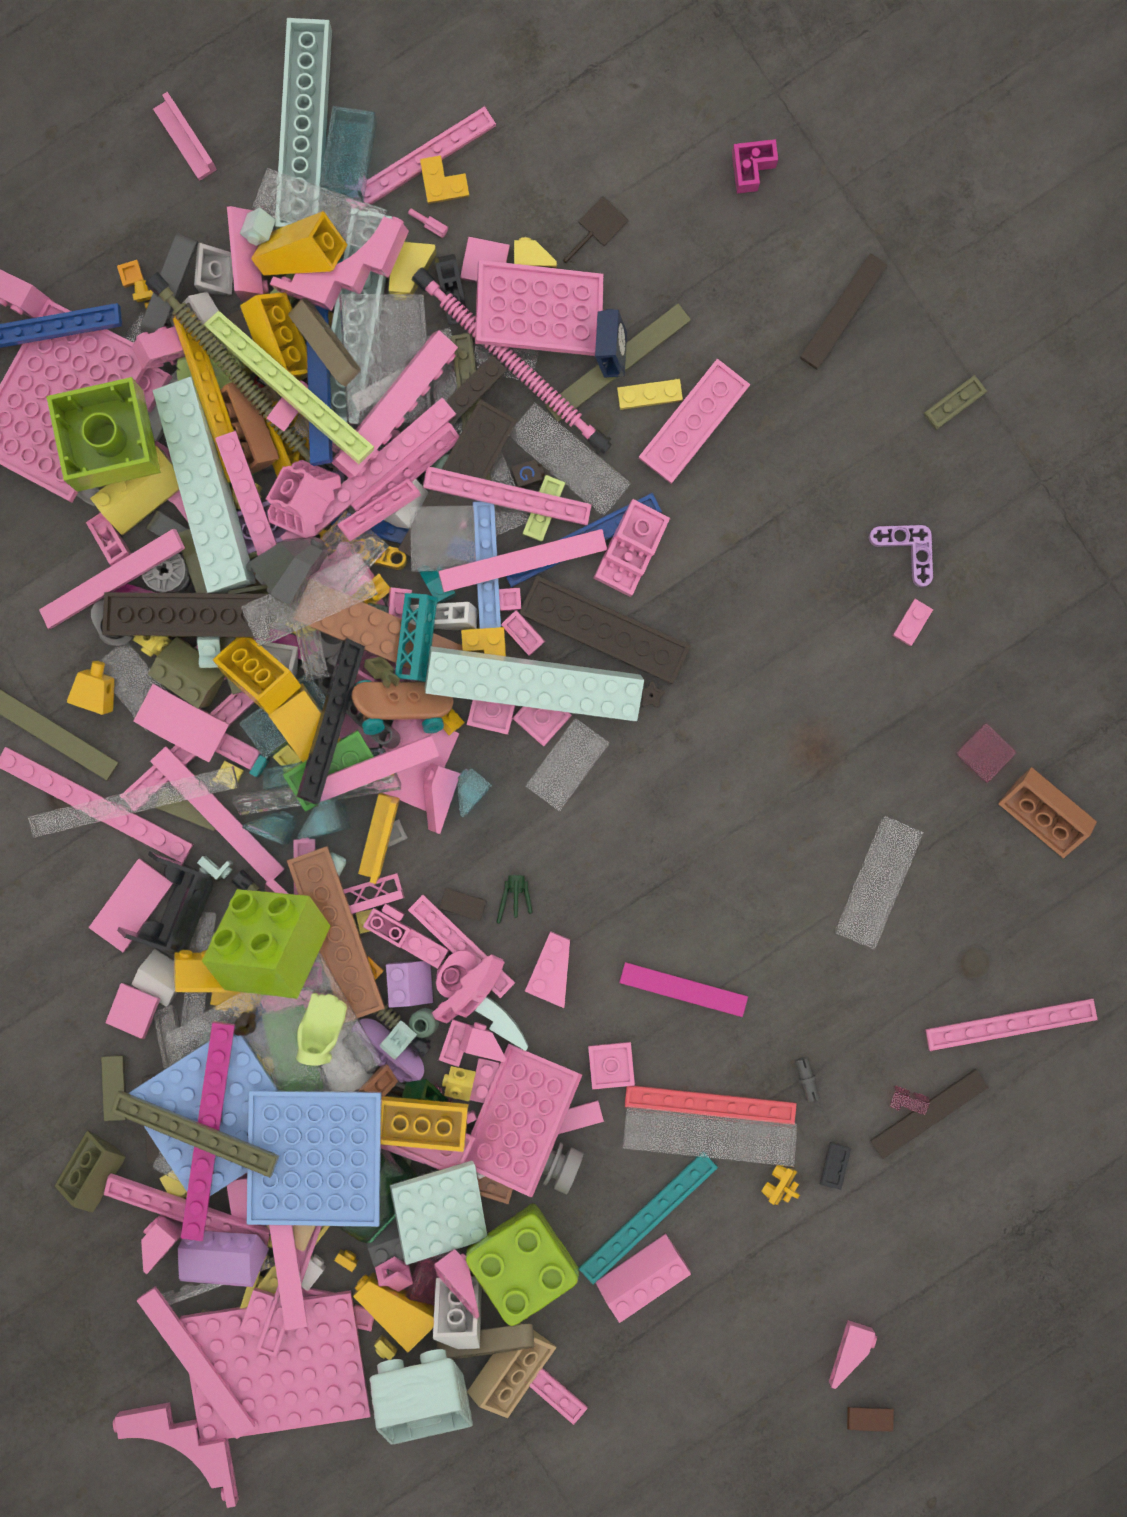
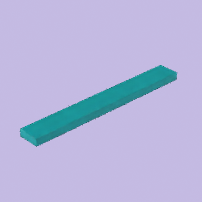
[578,1151,718,1284]

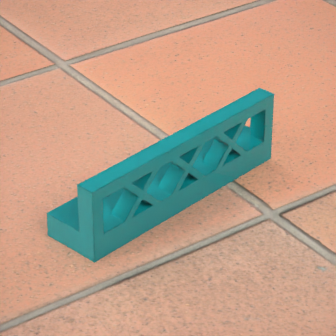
[395,593,438,682]

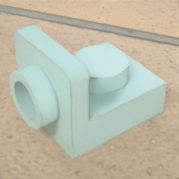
[197,637,221,668]

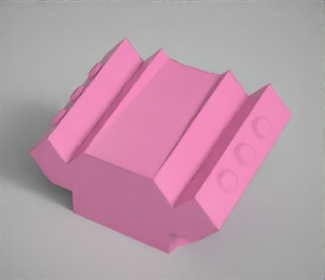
[266,460,341,538]

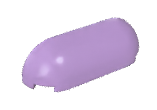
[352,1018,424,1083]

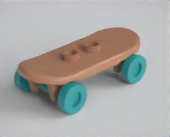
[352,680,453,735]

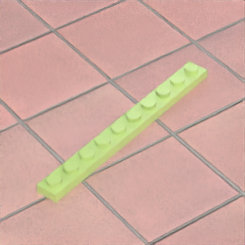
[204,311,374,464]

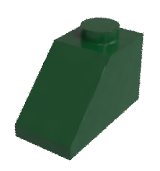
[402,1079,450,1102]

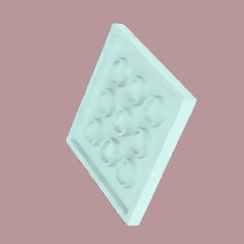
[390,1161,487,1265]

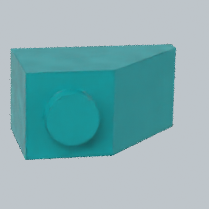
[417,565,456,604]

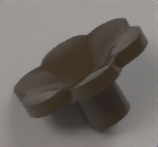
[234,1012,256,1037]

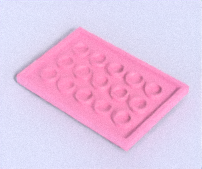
[475,260,603,356]
[464,1044,582,1197]

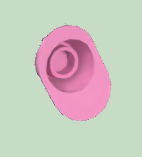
[436,950,477,998]

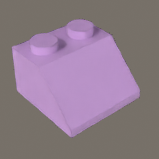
[386,961,433,1008]

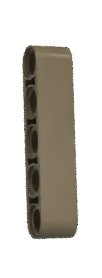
[288,298,361,386]
[436,1324,535,1360]

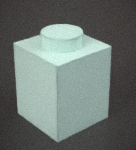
[240,207,276,246]

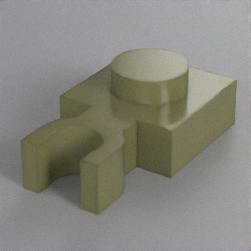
[364,657,400,688]

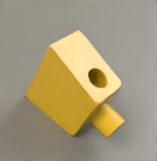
[67,661,114,715]

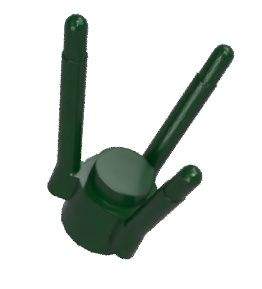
[497,875,533,924]

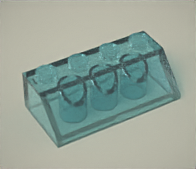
[298,799,351,839]

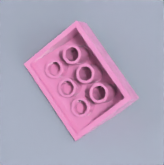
[366,719,459,811]

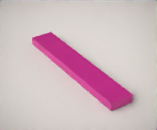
[619,962,748,1017]

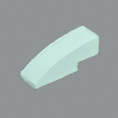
[475,996,528,1051]

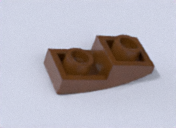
[847,1407,894,1432]

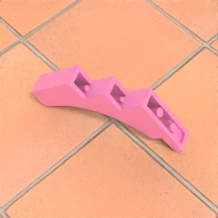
[270,216,409,311]
[113,1402,239,1508]

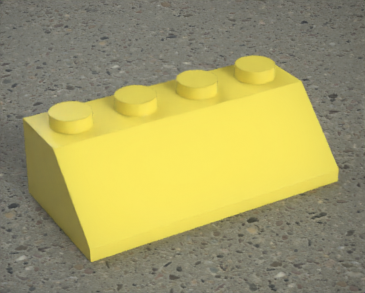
[90,445,179,535]

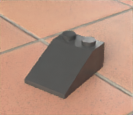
[362,1191,404,1268]

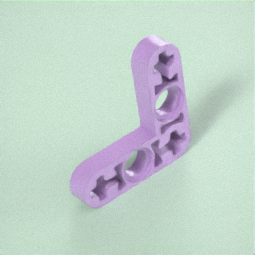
[869,525,933,587]

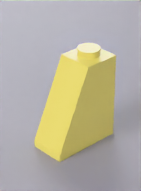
[389,242,436,301]

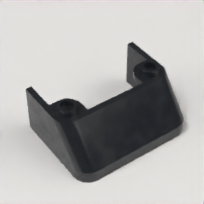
[117,851,213,954]

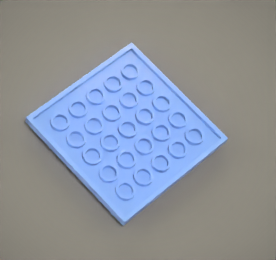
[128,1027,279,1196]
[247,1090,382,1227]

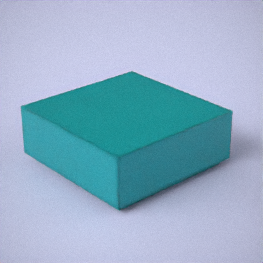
[249,755,269,778]

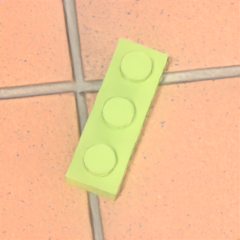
[523,475,565,542]

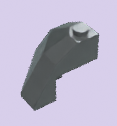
[246,537,329,605]

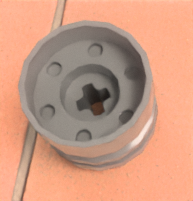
[142,553,191,593]
[542,1142,584,1195]

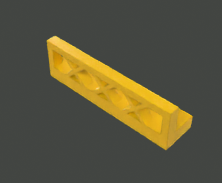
[358,793,400,884]

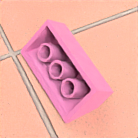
[227,206,269,302]
[596,1233,691,1323]

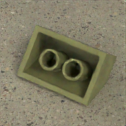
[148,637,225,709]
[55,1131,126,1213]

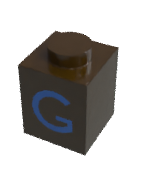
[512,459,545,489]

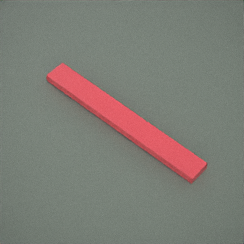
[625,1086,797,1125]

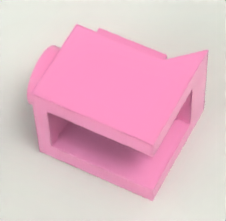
[375,1256,413,1292]

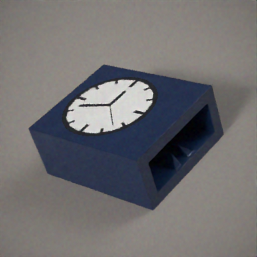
[595,309,627,378]

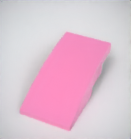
[593,499,670,597]
[134,684,229,762]

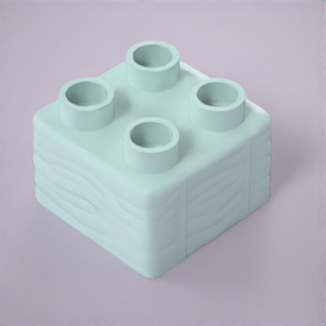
[370,1349,473,1444]

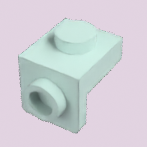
[197,856,233,880]
[380,1021,417,1059]

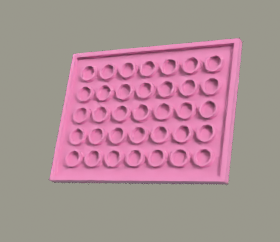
[0,299,146,503]
[180,1290,371,1443]

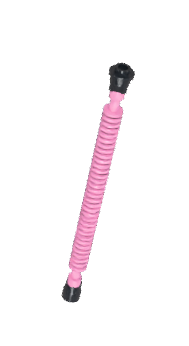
[411,267,612,454]

